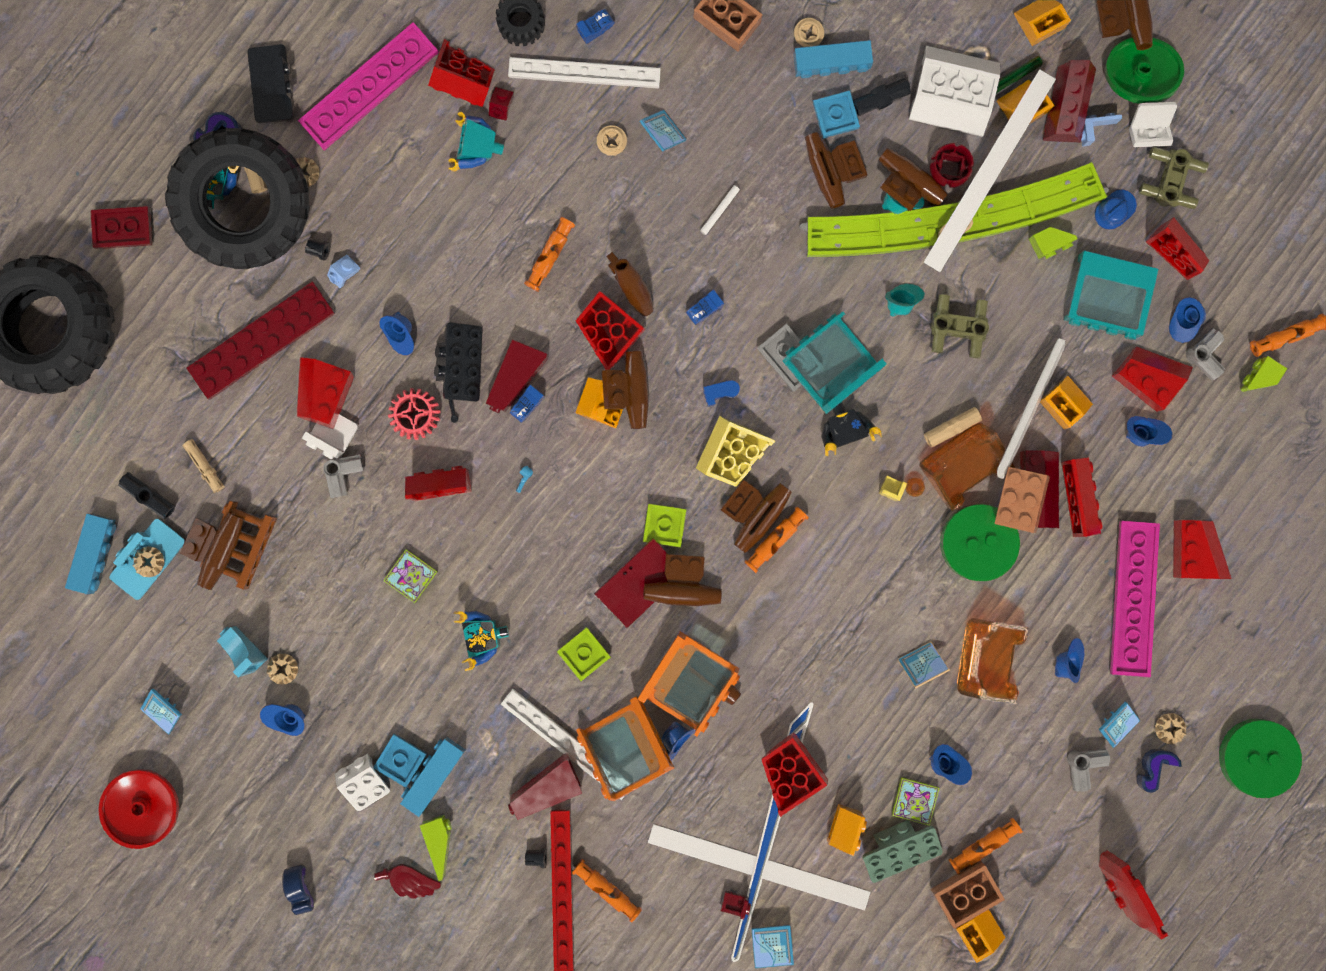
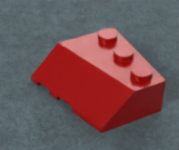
[428,39,495,107]
[1146,217,1209,280]
[575,291,646,370]
[1112,346,1193,412]
[297,357,354,430]
[405,466,472,501]
[1173,520,1232,579]
[761,732,828,817]

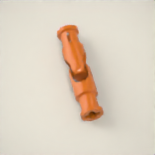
[524,217,575,292]
[1250,313,1326,357]
[744,507,809,573]
[948,818,1023,875]
[572,859,642,923]

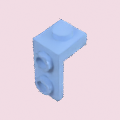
[1081,113,1122,147]

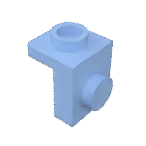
[327,255,360,288]

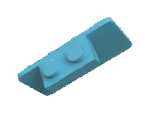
[109,519,186,600]

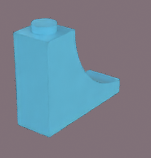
[217,626,268,677]

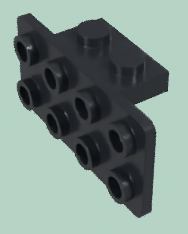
[247,44,293,123]
[434,322,482,402]

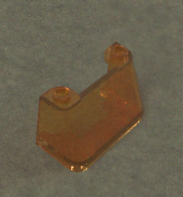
[919,423,1015,511]
[957,618,1028,704]

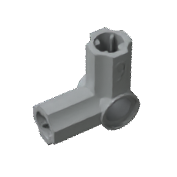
[1186,328,1225,381]
[323,455,364,498]
[1067,748,1110,792]

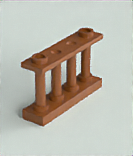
[200,501,277,590]

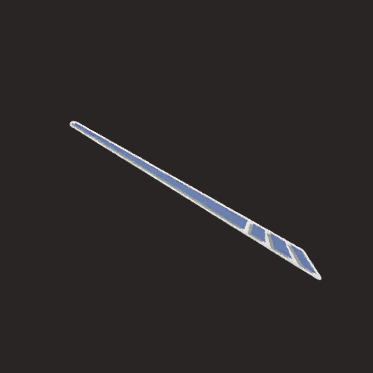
[731,702,814,962]

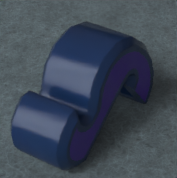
[193,111,242,140]
[1137,749,1182,793]
[282,864,314,915]

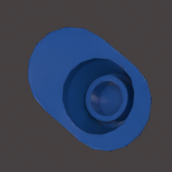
[1095,190,1137,230]
[1169,297,1206,343]
[379,312,414,355]
[1126,416,1173,447]
[1055,638,1085,683]
[260,704,306,736]
[662,722,695,761]
[929,744,972,785]

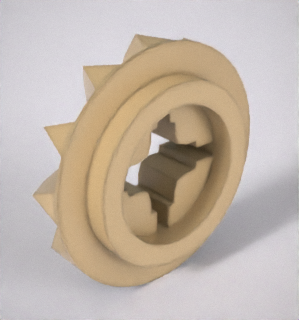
[794,18,824,47]
[597,125,627,156]
[296,157,319,187]
[132,547,164,577]
[267,654,298,684]
[1155,713,1187,744]

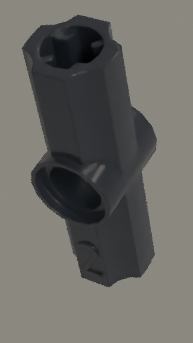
[853,78,911,116]
[118,472,176,519]

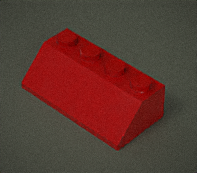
[1061,457,1102,537]

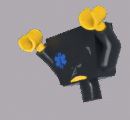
[821,402,882,456]

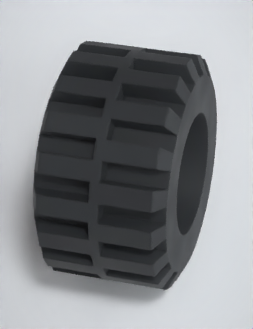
[496,0,545,47]

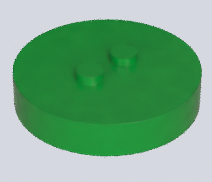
[940,504,1020,581]
[1219,719,1302,798]

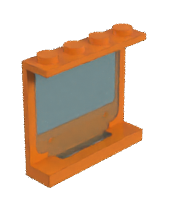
[638,631,740,737]
[576,697,675,801]

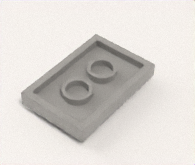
[757,323,823,392]

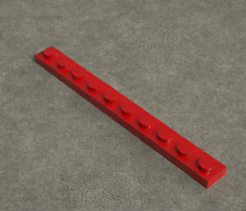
[550,810,574,971]

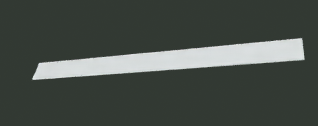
[924,69,1056,272]
[648,824,870,910]

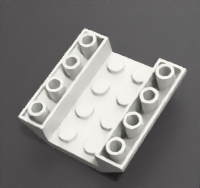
[909,46,1000,137]

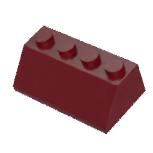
[1043,60,1096,143]
[1020,450,1059,528]

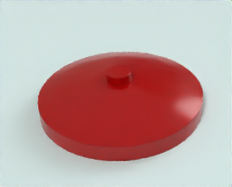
[98,769,179,849]

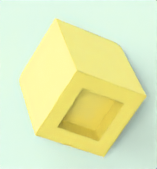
[879,476,907,501]

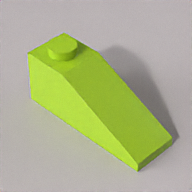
[420,815,452,881]

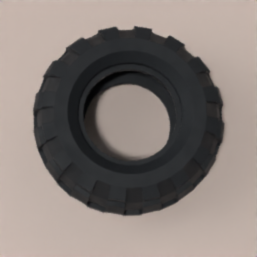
[165,128,310,269]
[0,255,115,394]

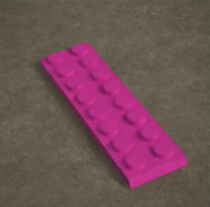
[298,22,439,151]
[1110,521,1160,677]

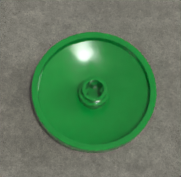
[1105,38,1184,104]

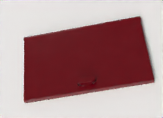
[594,538,668,628]

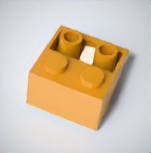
[1014,0,1071,46]
[996,80,1054,125]
[1040,376,1093,429]
[575,377,623,428]
[827,804,867,856]
[955,909,1006,963]

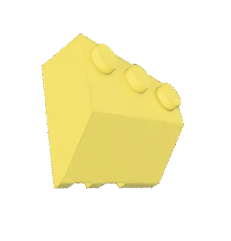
[696,416,775,486]

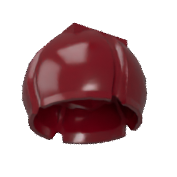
[929,143,974,188]

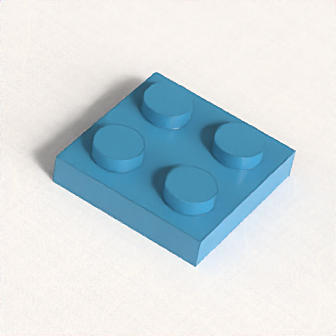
[813,91,860,139]
[373,734,427,788]

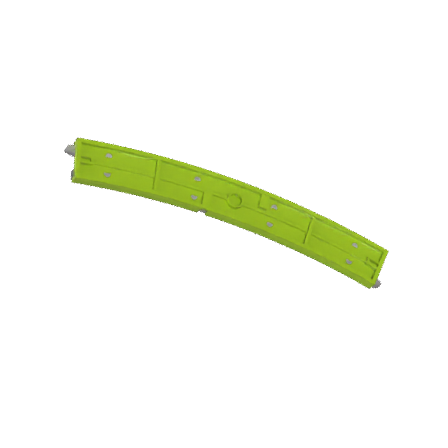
[799,162,1109,257]

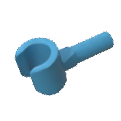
[516,466,533,493]

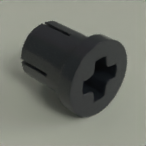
[305,239,331,261]
[525,848,547,868]

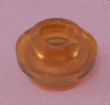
[905,478,925,497]

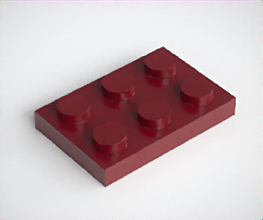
[91,206,152,249]

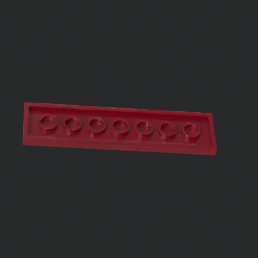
[186,281,335,400]

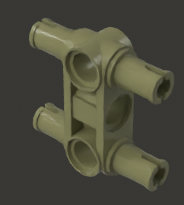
[1139,146,1209,210]
[930,294,989,359]

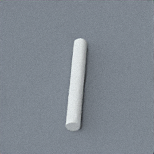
[700,185,740,235]

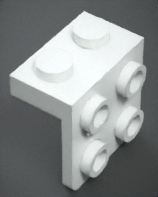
[1129,102,1177,147]
[302,414,358,459]
[335,753,390,811]

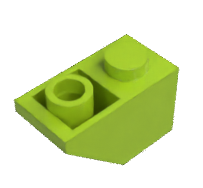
[1029,227,1078,259]
[1240,356,1287,392]

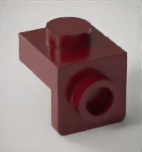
[489,87,514,121]
[720,891,751,920]

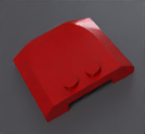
[1099,850,1168,940]

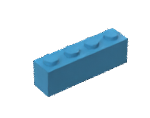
[793,40,873,78]
[65,514,116,594]
[400,737,466,817]

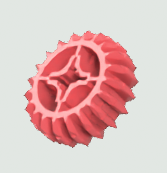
[388,388,441,440]

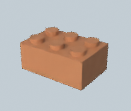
[693,0,763,52]
[995,467,1050,533]
[930,861,1005,929]

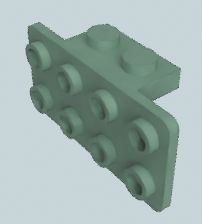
[862,820,943,883]

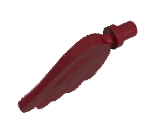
[374,864,441,899]

